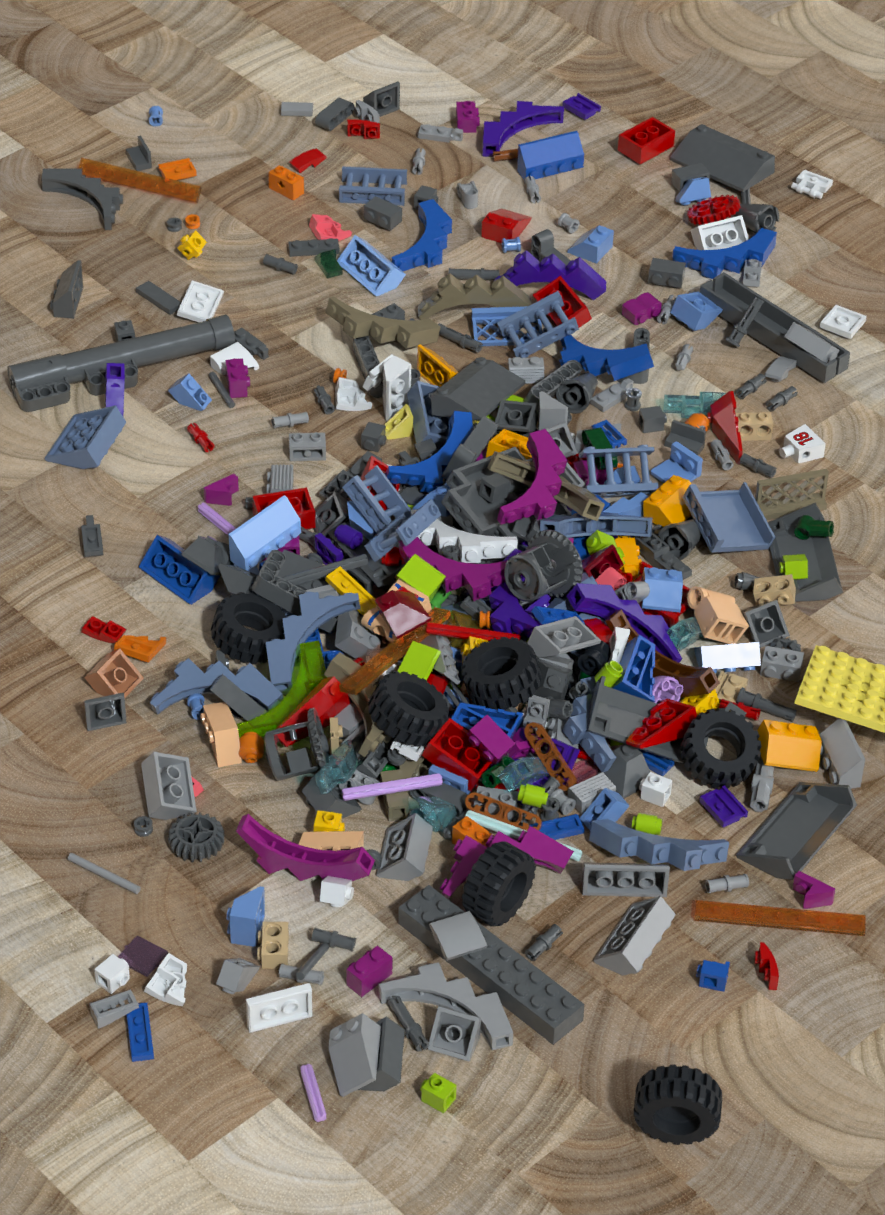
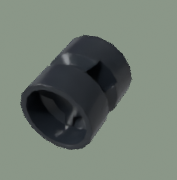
[577,640,611,676]

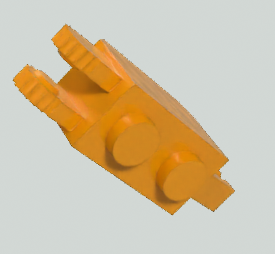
[615,535,642,581]

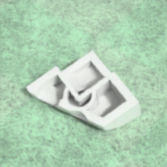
[210,342,259,375]
[335,377,372,411]
[608,627,630,664]
[144,953,187,1006]

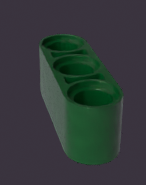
[582,428,618,470]

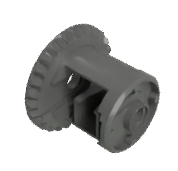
[504,530,583,602]
[264,708,333,781]

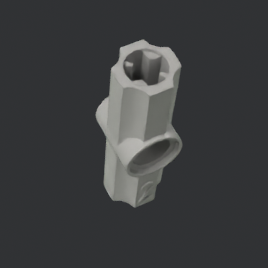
[750,758,774,812]

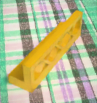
[325,566,376,616]

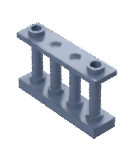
[339,166,407,206]
[497,291,579,358]
[579,445,658,496]
[342,465,411,534]
[365,499,441,562]

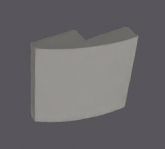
[429,911,487,961]

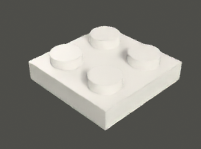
[820,305,867,339]

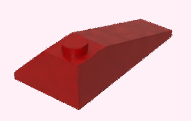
[707,391,743,465]
[276,676,350,747]
[626,698,697,749]

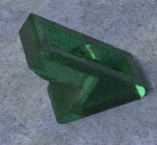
[314,249,343,278]

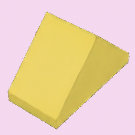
[384,404,413,440]

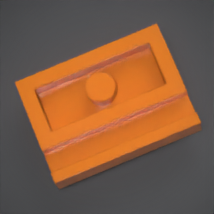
[158,158,197,182]

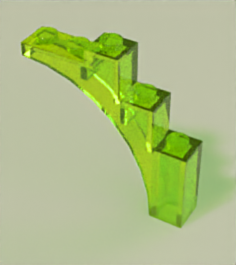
[236,640,328,738]

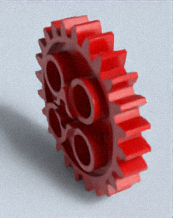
[687,195,741,225]

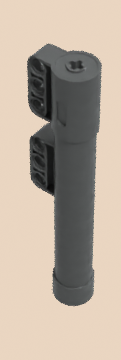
[7,314,235,412]

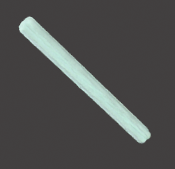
[465,810,582,861]

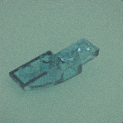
[663,392,735,418]
[315,739,358,794]

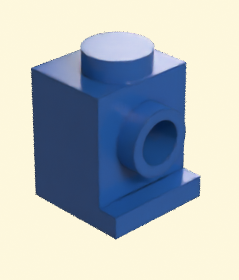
[696,960,730,992]

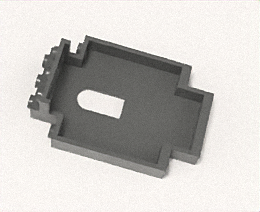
[441,447,578,545]

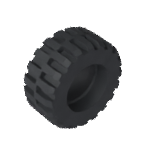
[211,592,287,664]
[461,637,542,710]
[368,671,449,746]
[680,708,761,789]
[462,841,536,927]
[633,1064,722,1145]

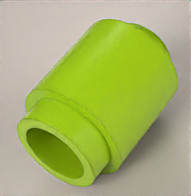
[594,660,623,688]
[517,783,549,808]
[632,813,663,835]

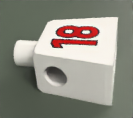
[779,424,826,463]

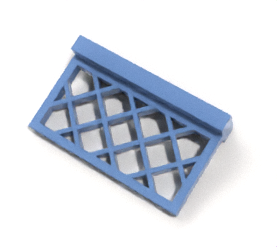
[471,306,543,346]

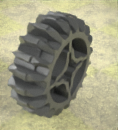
[168,812,225,862]

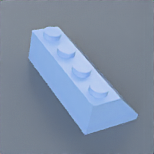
[336,235,406,296]
[228,495,301,571]

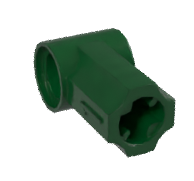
[794,515,834,540]
[481,756,518,788]

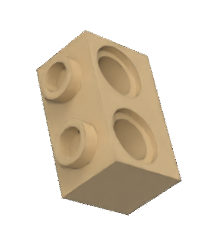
[735,412,773,441]
[753,574,796,606]
[257,922,289,969]

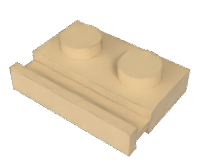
[714,671,748,703]
[330,717,343,767]

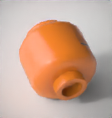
[684,413,709,432]
[239,732,264,763]

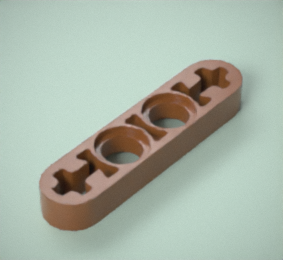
[524,722,577,791]
[465,792,542,831]

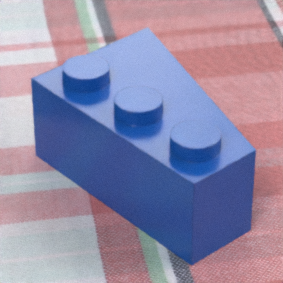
[611,635,655,702]
[451,703,523,739]

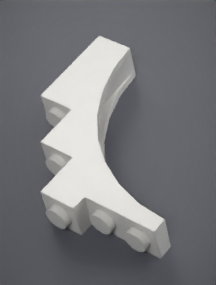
[411,510,518,563]

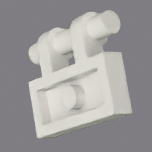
[791,170,833,199]

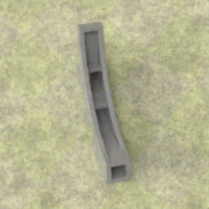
[379,962,513,1050]

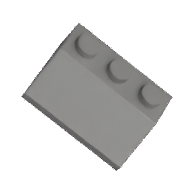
[528,616,601,658]
[819,718,865,789]
[141,752,197,820]
[376,813,433,881]

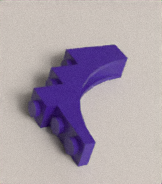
[483,101,564,157]
[494,250,607,300]
[489,549,544,638]
[567,583,683,663]

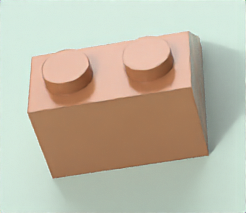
[84,648,144,698]

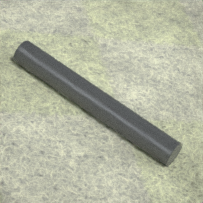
[209,372,235,408]
[296,943,329,980]

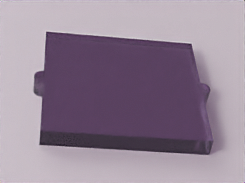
[118,936,168,977]

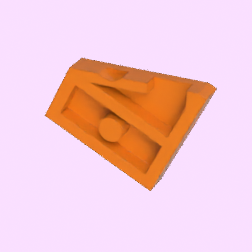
[114,635,166,663]

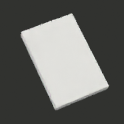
[177,281,224,322]
[246,983,312,1033]

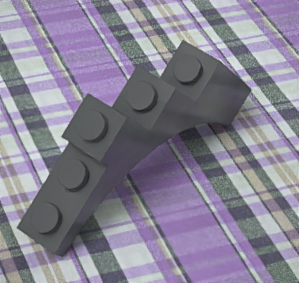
[42,168,123,230]

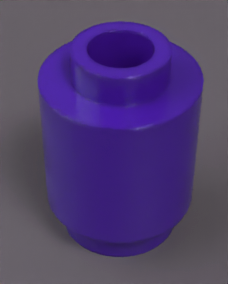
[334,524,363,549]

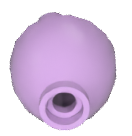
[652,676,683,704]

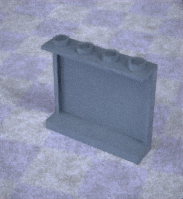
[683,482,775,553]

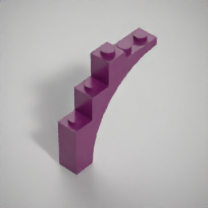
[497,429,567,525]
[398,537,522,601]
[236,814,375,881]
[440,826,574,900]

